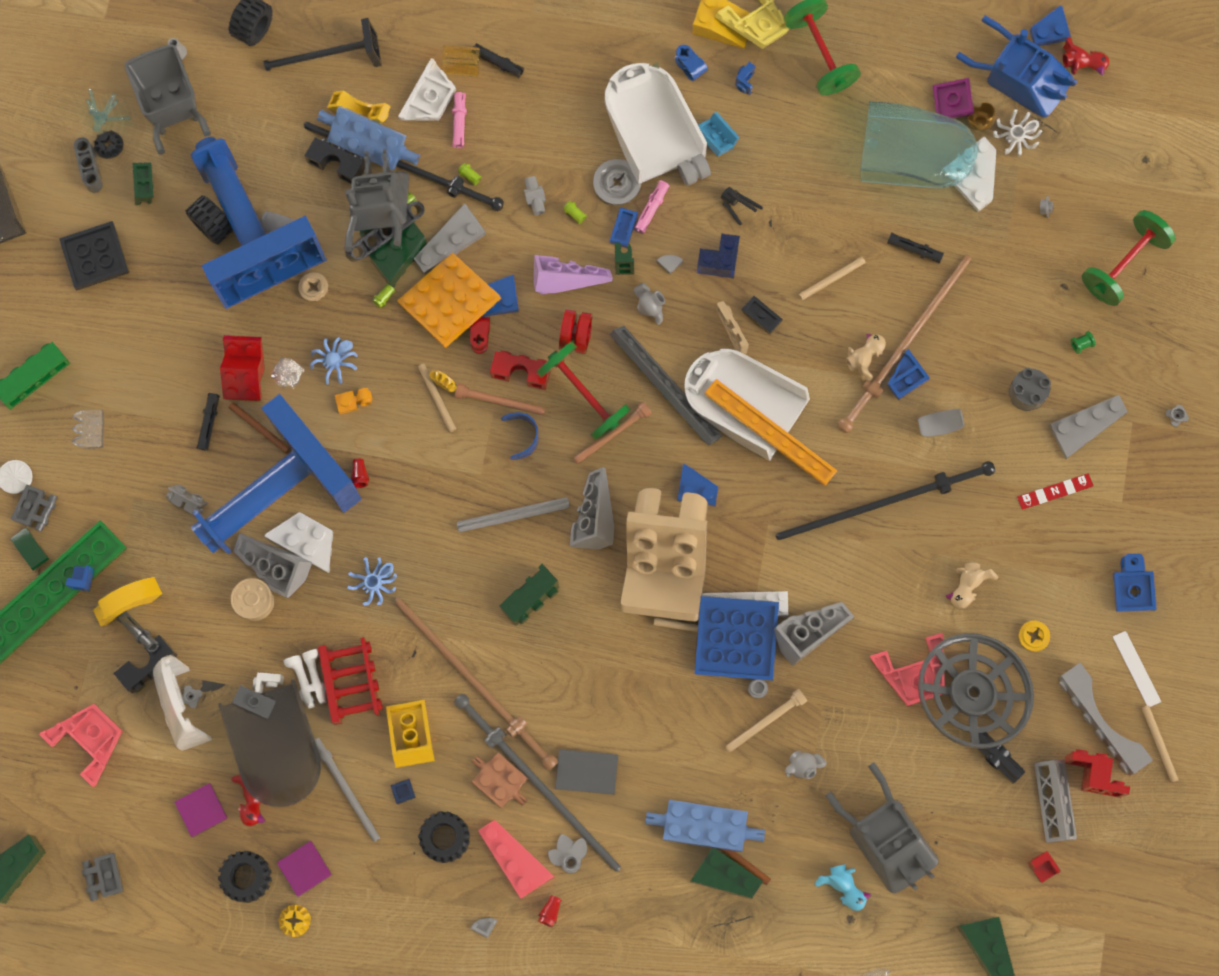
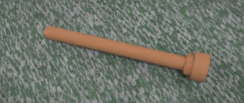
[455,383,545,415]
[574,402,652,463]

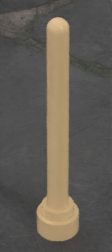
[726,689,807,752]

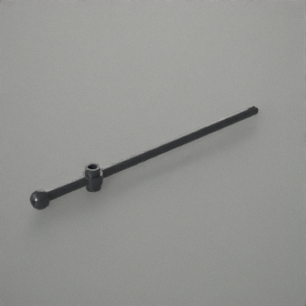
[303,122,504,212]
[776,461,995,540]

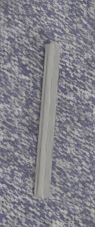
[457,497,570,532]

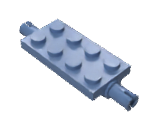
[317,106,420,171]
[645,800,765,852]

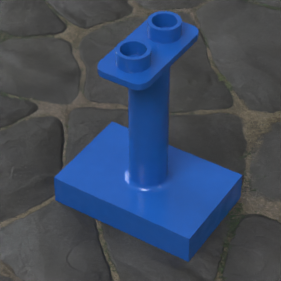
[191,137,327,309]
[191,394,362,555]

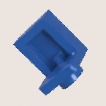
[735,62,755,95]

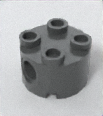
[1009,368,1051,411]

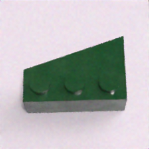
[369,222,427,288]
[499,564,559,626]
[0,834,46,904]
[690,847,763,899]
[957,917,1015,976]

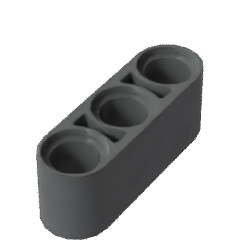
[74,137,103,193]

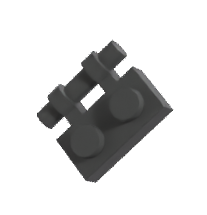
[11,485,58,532]
[82,853,124,901]

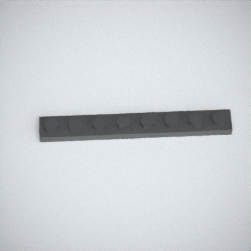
[610,326,722,446]

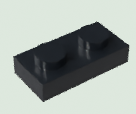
[742,296,783,334]

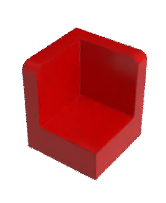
[1028,851,1061,883]

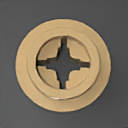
[298,272,328,302]

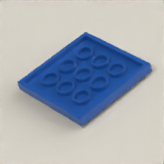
[695,596,779,680]

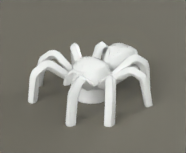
[993,109,1042,157]

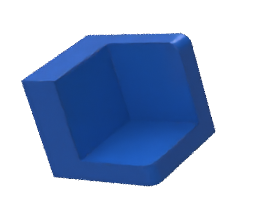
[66,565,94,592]

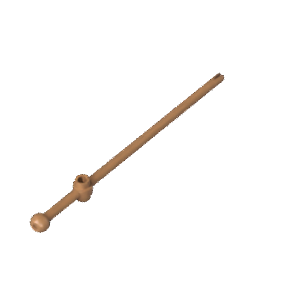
[838,255,972,433]
[395,598,558,770]

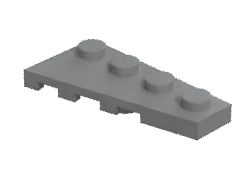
[414,204,486,275]
[1049,395,1128,459]

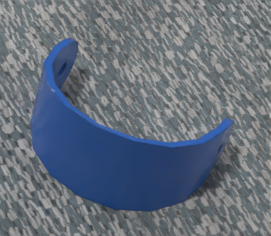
[501,412,539,460]

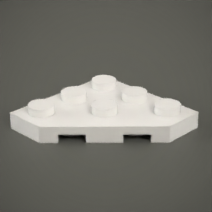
[941,137,996,212]

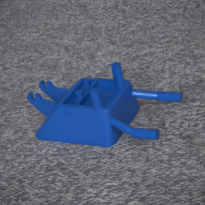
[956,15,1077,117]

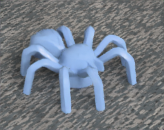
[310,337,358,384]
[347,557,397,606]

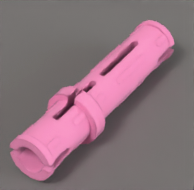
[452,92,467,148]
[634,180,670,234]

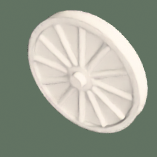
[0,460,33,494]

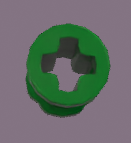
[1070,331,1096,354]

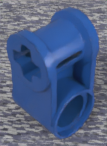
[675,45,708,81]

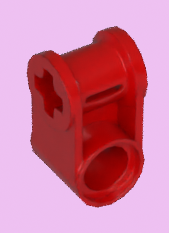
[470,317,490,354]

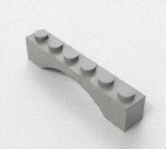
[1058,663,1153,776]

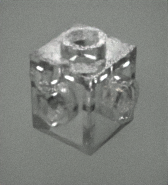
[271,357,304,388]

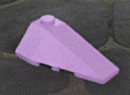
[533,255,612,294]

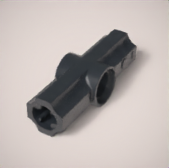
[970,732,1026,784]

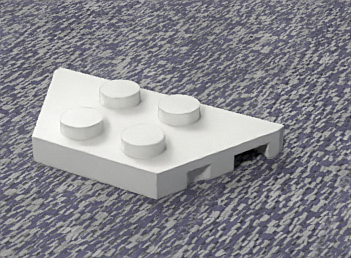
[398,58,456,121]
[265,512,333,573]

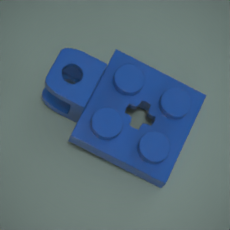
[1113,553,1157,612]

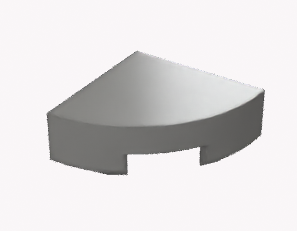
[657,255,683,274]
[470,918,498,938]

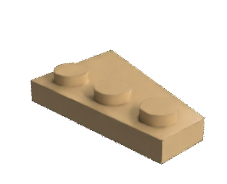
[716,301,749,355]

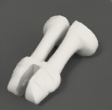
[284,649,327,709]

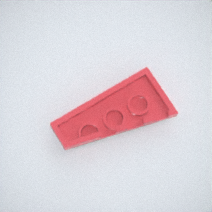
[478,820,554,899]

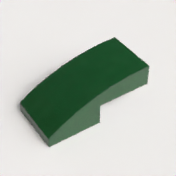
[11,528,49,571]

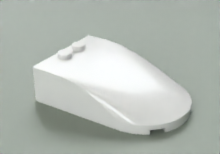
[605,63,707,184]
[684,349,810,461]
[153,655,212,751]

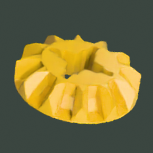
[429,370,457,392]
[1018,620,1050,652]
[278,904,311,937]

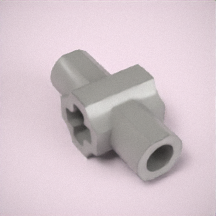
[524,176,546,216]

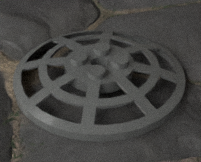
[918,633,1034,749]

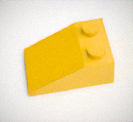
[692,0,750,49]
[386,700,435,768]

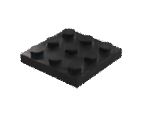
[59,221,130,291]

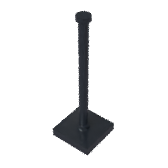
[264,18,382,71]

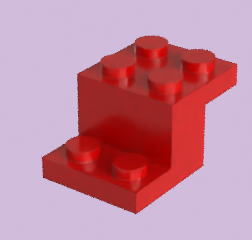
[220,335,265,401]
[1065,749,1130,798]

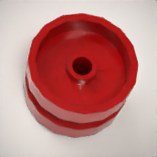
[559,309,593,354]

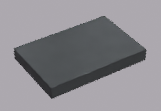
[555,749,618,795]

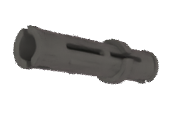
[117,611,159,652]

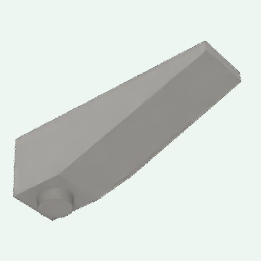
[570,467,614,549]
[234,533,312,598]
[774,602,854,666]

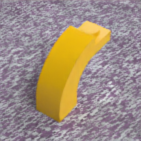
[327,90,391,124]
[93,577,162,627]

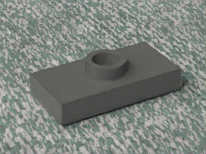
[232,685,276,720]

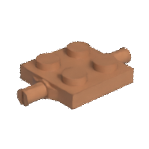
[472,753,528,809]

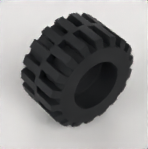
[228,0,273,46]
[185,195,233,245]
[418,811,470,863]
[218,851,272,903]

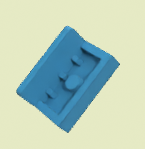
[698,112,739,156]

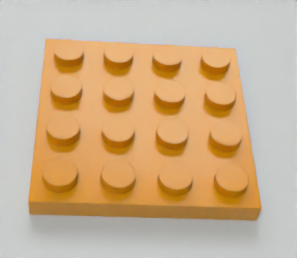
[397,253,501,348]

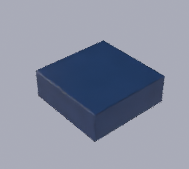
[390,779,416,805]

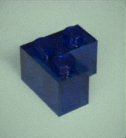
[697,233,740,279]

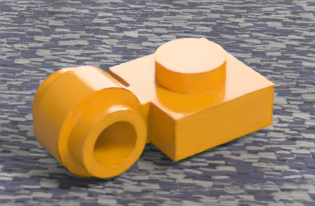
[335,388,373,415]

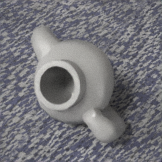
[634,283,665,325]
[785,750,827,779]

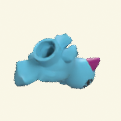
[815,864,871,911]

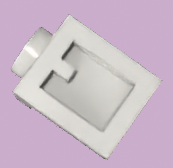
[253,672,284,695]

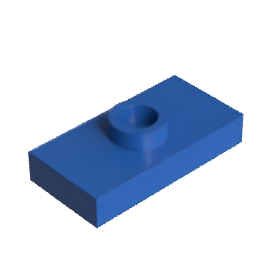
[609,207,638,248]

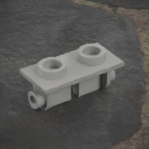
[166,485,208,516]

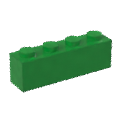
[0,341,71,410]

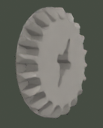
[593,159,641,206]

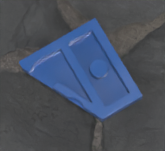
[887,349,930,400]
[677,464,718,507]

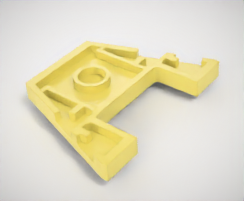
[715,0,789,49]

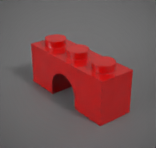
[490,350,551,390]

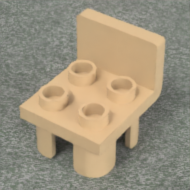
[621,488,708,621]

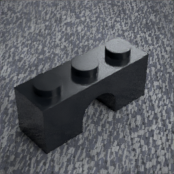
[304,137,365,184]
[113,635,178,694]

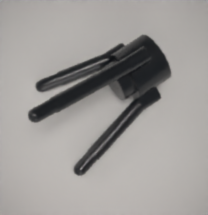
[721,187,763,225]

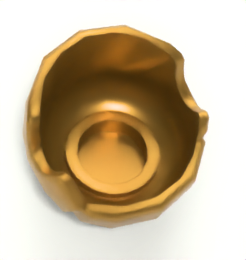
[968,102,996,130]

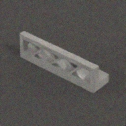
[1034,760,1077,843]

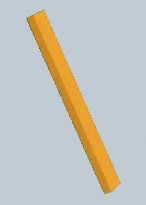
[704,379,837,486]

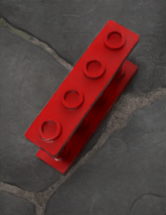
[318,637,383,725]

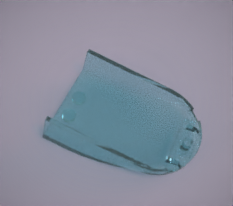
[861,101,977,188]

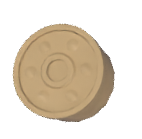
[231,578,274,621]

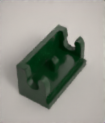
[132,162,154,205]
[615,242,634,275]

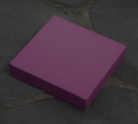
[932,77,974,122]
[174,783,228,837]
[277,841,332,897]

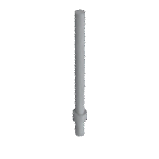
[313,738,380,842]

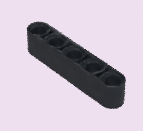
[345,201,425,262]

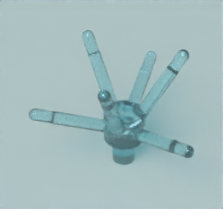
[86,88,130,132]

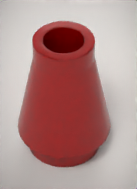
[351,458,370,488]
[538,895,562,927]

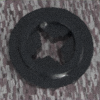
[94,130,124,159]

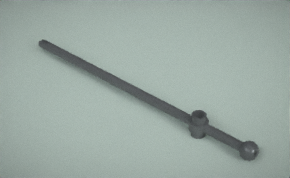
[454,694,620,871]

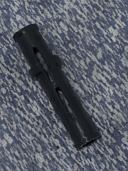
[471,43,524,78]
[887,232,944,264]
[196,393,220,451]

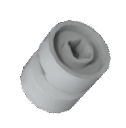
[677,154,711,186]

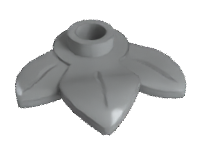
[548,834,587,873]

